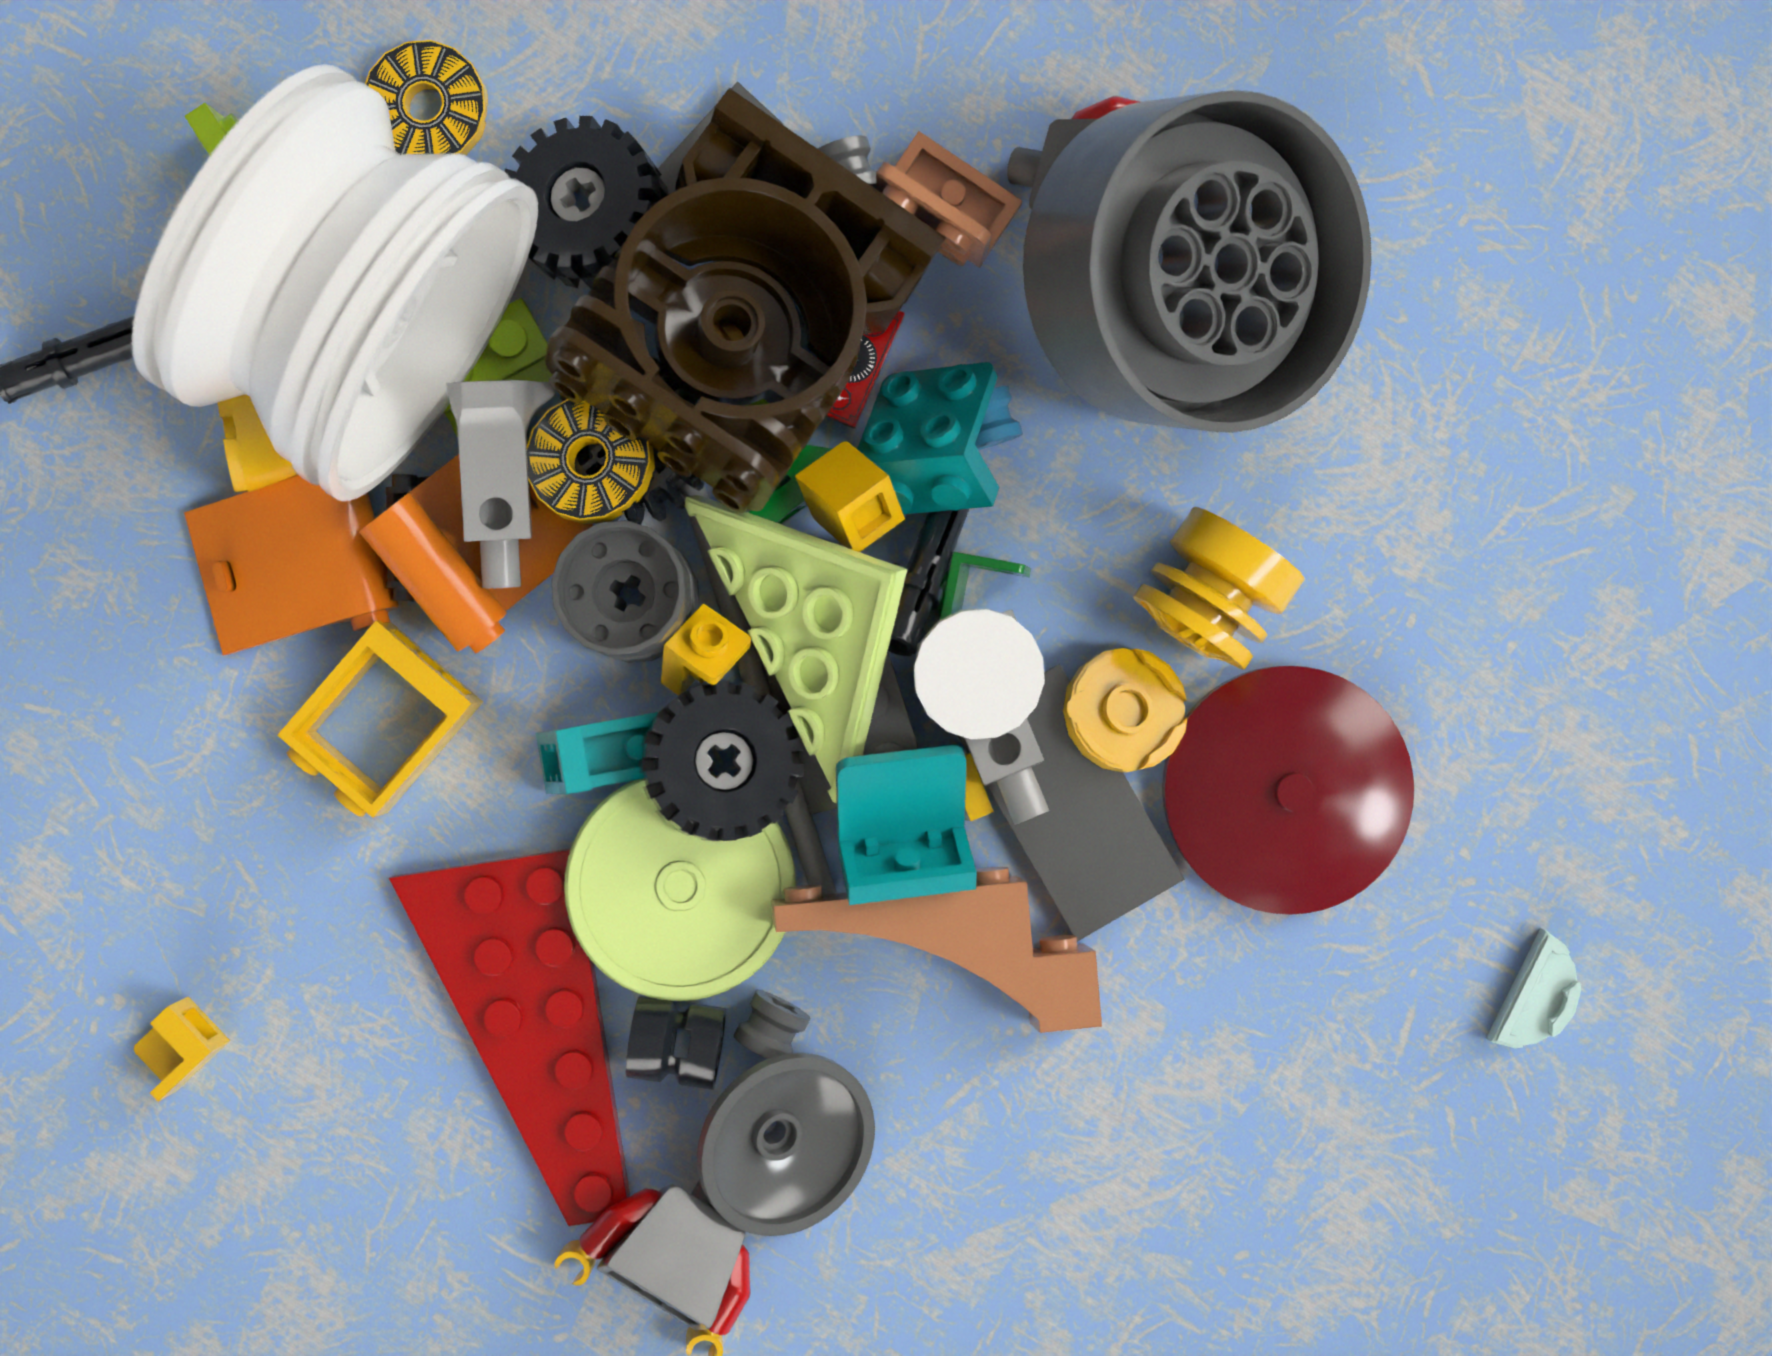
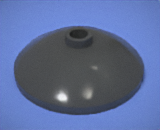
[697,1053,875,1236]

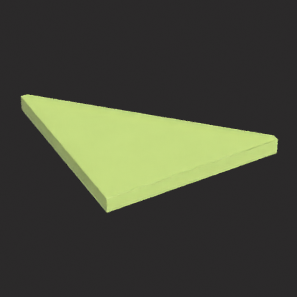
[684,495,907,803]

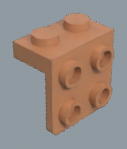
[876,131,1023,268]

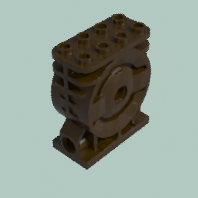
[545,88,946,513]

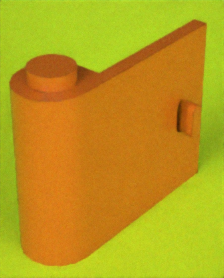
[359,454,593,654]
[184,475,399,656]

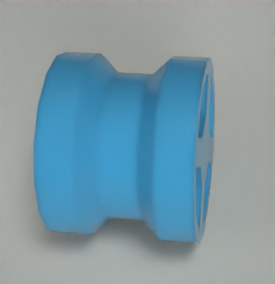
[975,386,1023,450]

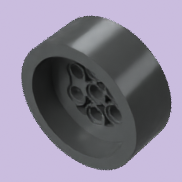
[1023,90,1371,432]

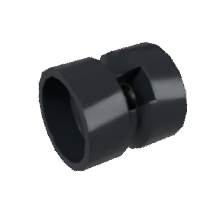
[626,996,726,1090]

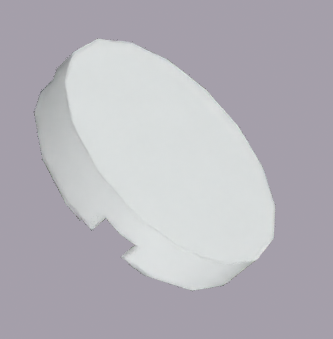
[914,608,1045,739]

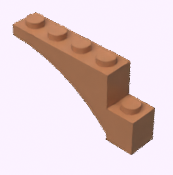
[771,867,1102,1033]

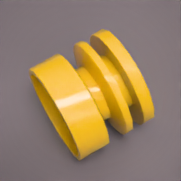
[1132,506,1305,670]

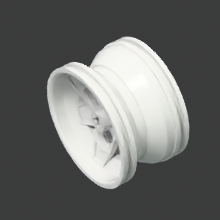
[132,64,538,501]

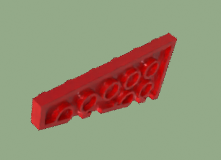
[389,848,630,1226]

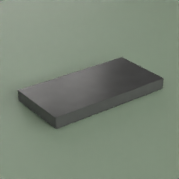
[957,664,1185,942]

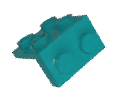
[857,362,1000,515]
[836,745,977,905]

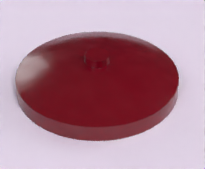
[1162,666,1414,915]

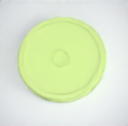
[564,774,796,1001]

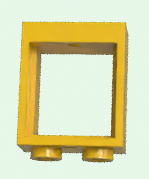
[277,620,483,818]

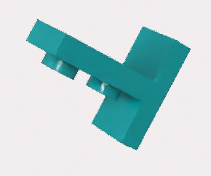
[535,712,658,795]

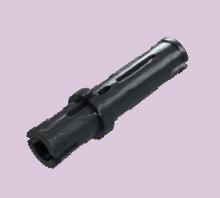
[0,316,135,404]
[888,509,970,656]

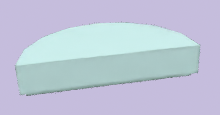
[1486,928,1581,1048]

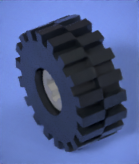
[504,116,669,289]
[639,681,805,842]

